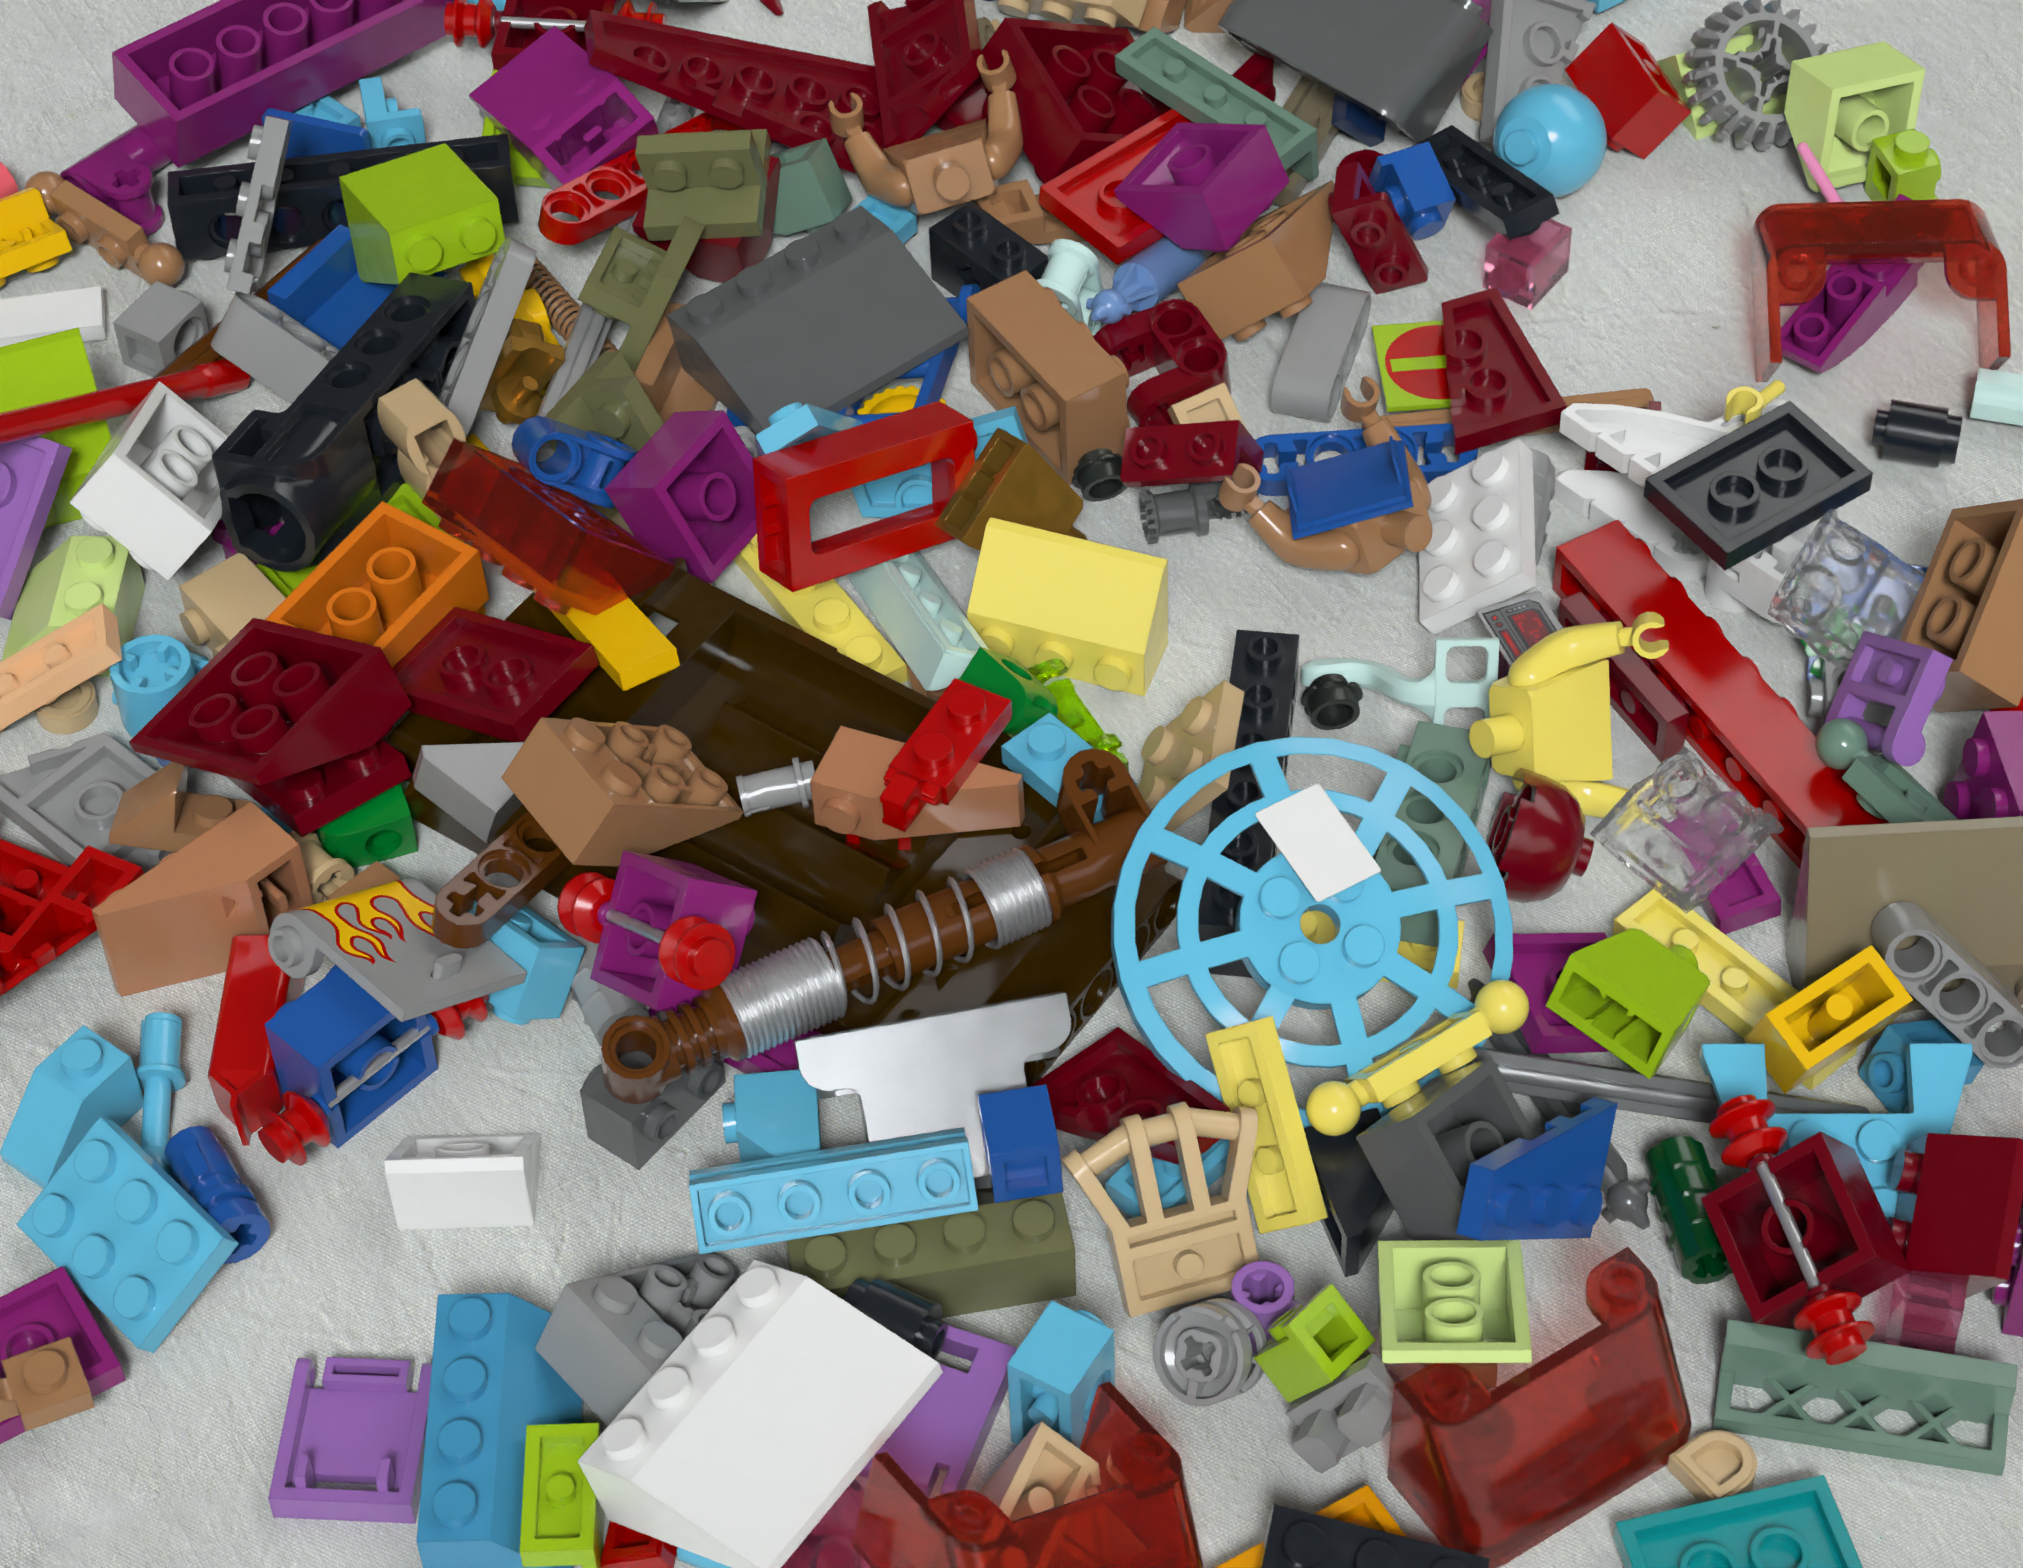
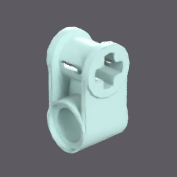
[1036,239,1103,336]

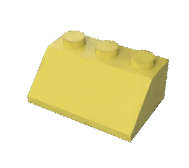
[967,517,1168,697]

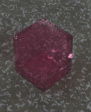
[1882,1274,1967,1355]

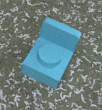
[359,76,426,149]

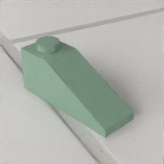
[770,138,852,236]

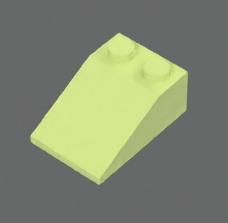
[1378,1240,1532,1363]

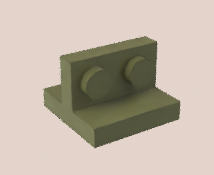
[635,129,771,241]
[578,216,705,371]
[545,351,664,520]

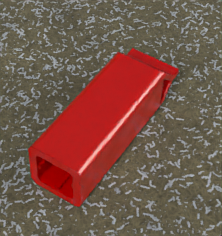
[207,935,304,1146]

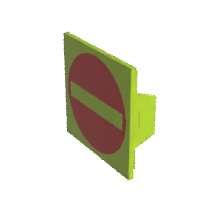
[1371,320,1450,412]

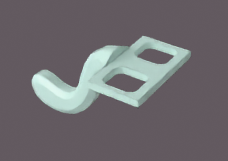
[1300,637,1500,725]

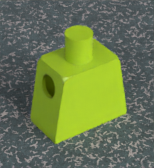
[1545,928,1710,1080]

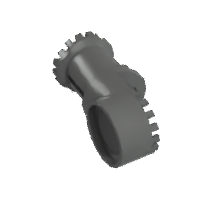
[1138,480,1259,544]

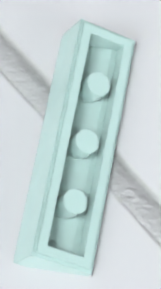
[849,551,988,691]

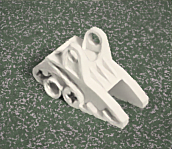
[1553,399,1818,625]

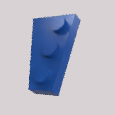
[1456,1097,1618,1241]

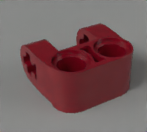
[1093,299,1231,427]

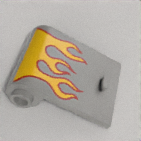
[268,877,527,1022]

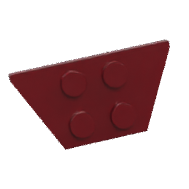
[867,0,982,148]

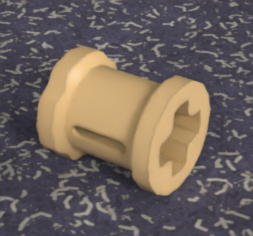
[289,831,355,904]

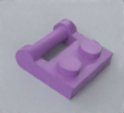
[1824,631,1953,767]

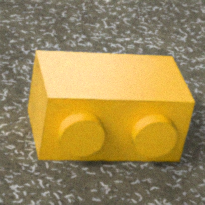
[1744,945,1913,1094]

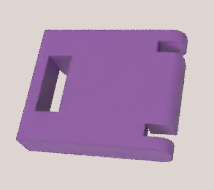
[858,1325,1017,1506]
[268,1357,432,1524]

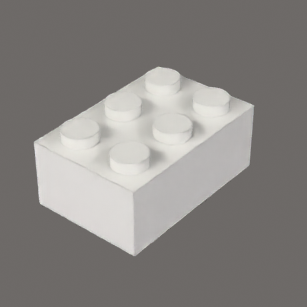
[70,381,228,581]

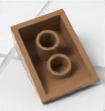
[1177,180,1335,342]

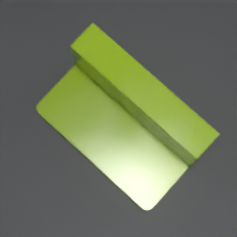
[520,1423,605,1568]

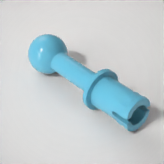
[135,1012,186,1177]

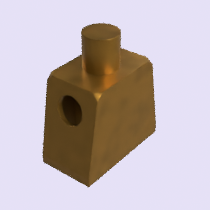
[934,428,1087,551]

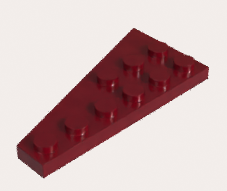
[584,10,885,174]

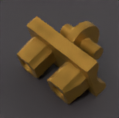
[478,318,565,425]

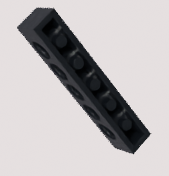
[167,133,519,260]
[1198,630,1300,978]

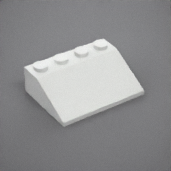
[578,1260,943,1568]

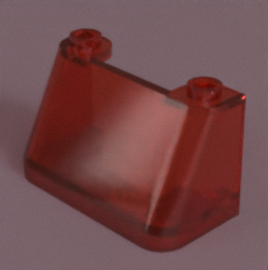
[1387,1247,1692,1568]

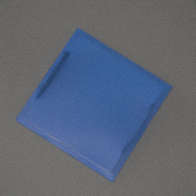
[1285,436,1414,540]

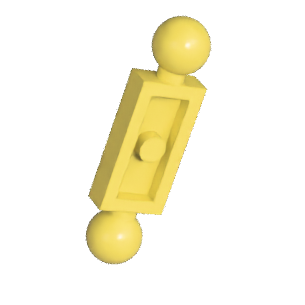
[1306,980,1529,1136]

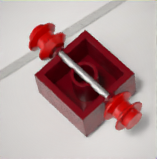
[444,0,668,76]
[1701,1095,1910,1365]

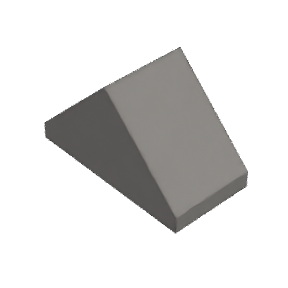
[413,742,524,843]

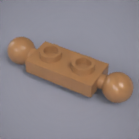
[24,171,185,287]

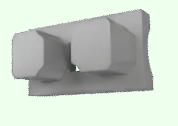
[1285,1352,1425,1473]

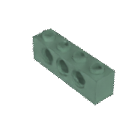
[1373,721,1491,947]

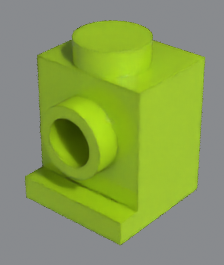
[1864,128,1942,215]
[1253,1283,1376,1403]

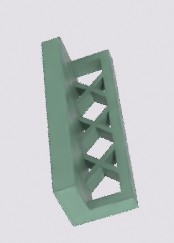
[1712,1319,2018,1476]

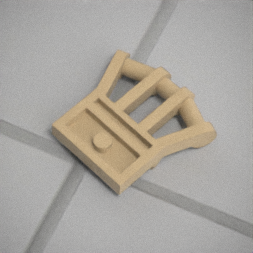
[1061,1102,1259,1318]

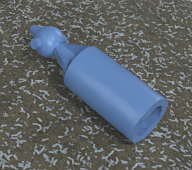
[1086,236,1204,324]

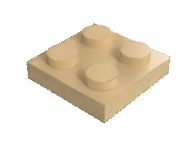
[1137,680,1244,832]

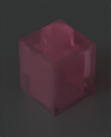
[1483,219,1572,310]

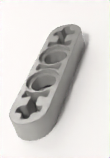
[438,237,537,437]

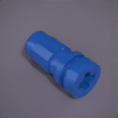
[164,1126,271,1264]

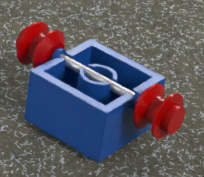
[258,965,489,1166]

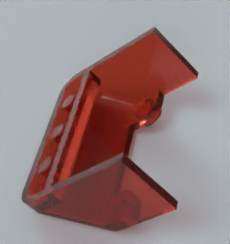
[1750,199,2011,382]
[851,1381,1204,1568]

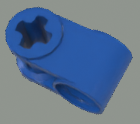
[511,416,637,508]

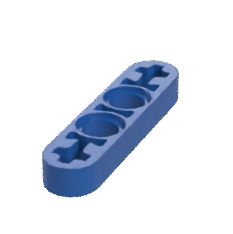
[1255,423,1478,496]

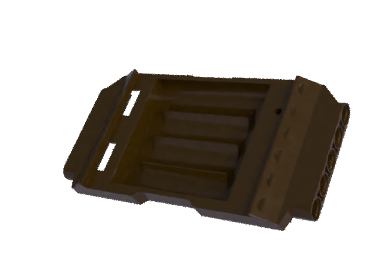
[386,557,1183,1087]

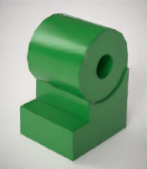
[959,647,1058,737]
[317,783,418,868]

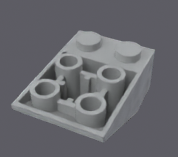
[535,1252,740,1426]

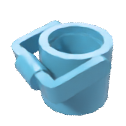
[109,634,209,737]

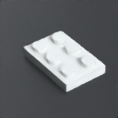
[1419,438,1536,635]

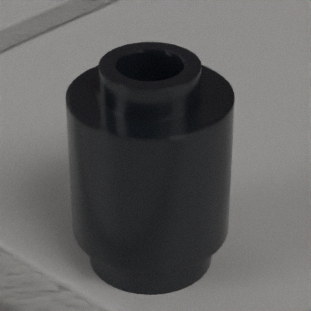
[1871,399,1963,467]
[843,1277,948,1359]

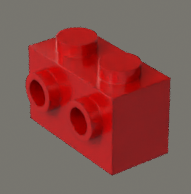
[1565,22,1691,159]

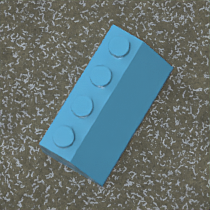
[416,1293,584,1568]

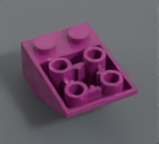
[469,25,659,197]

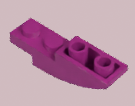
[1770,194,1950,374]

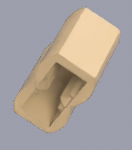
[377,378,485,524]

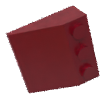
[979,17,1172,184]
[129,618,412,785]

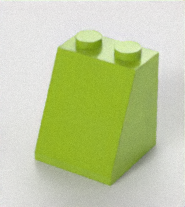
[339,143,505,285]
[0,327,111,529]

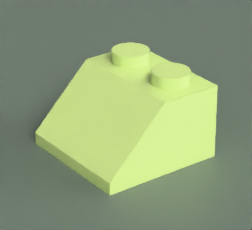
[1784,41,1925,192]
[1,535,145,677]

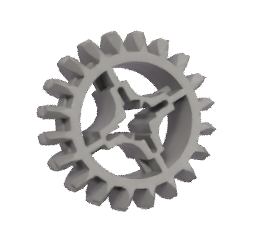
[1681,0,1829,151]

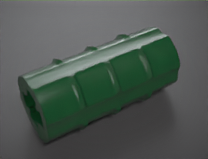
[1644,1136,1733,1284]

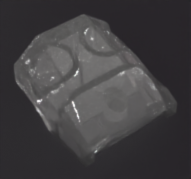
[1767,509,1925,671]
[1590,746,1784,914]

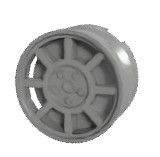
[1153,1298,1267,1406]

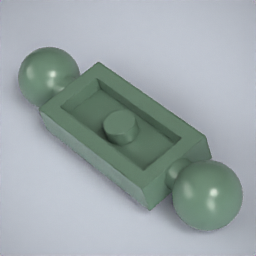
[1815,718,1959,823]

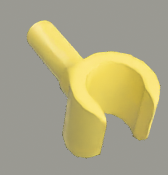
[1724,380,1785,425]

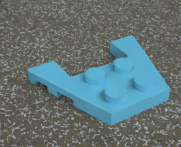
[1699,1043,1973,1219]

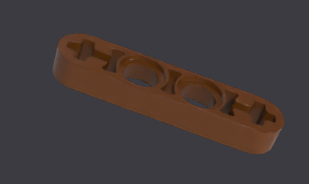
[431,811,571,949]

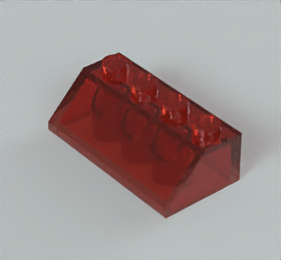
[421,437,675,616]

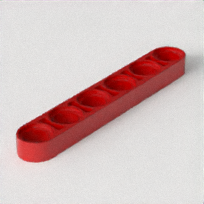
[538,112,774,245]

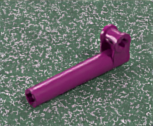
[60,124,171,236]

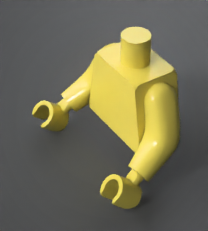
[1469,612,1674,831]

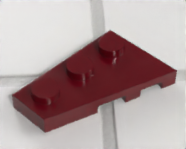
[1029,1027,1231,1165]

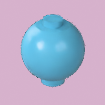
[1493,83,1607,197]

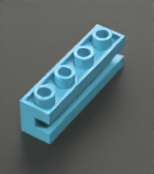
[689,1128,978,1254]

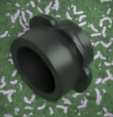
[1072,449,1127,502]
[1301,674,1363,730]

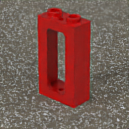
[753,401,978,592]

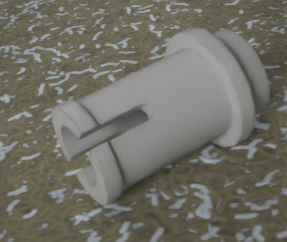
[736,757,815,817]

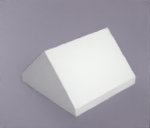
[384,1134,540,1230]

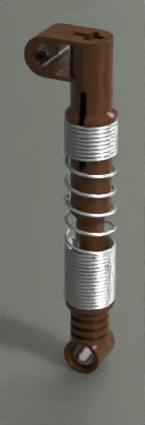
[601,748,1168,1105]

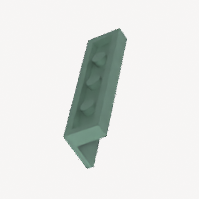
[1115,27,1319,181]

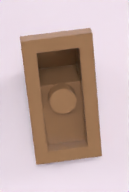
[109,762,250,852]

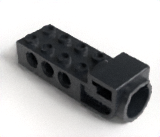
[211,272,476,572]

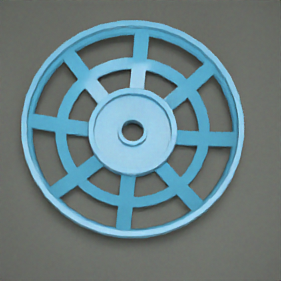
[1111,737,1513,1128]

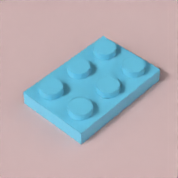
[16,1117,239,1353]

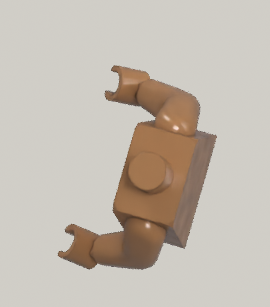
[829,49,1023,215]
[1219,376,1433,574]

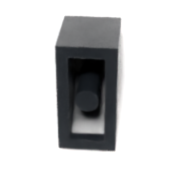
[1304,1108,1394,1277]

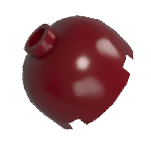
[1486,768,1594,903]

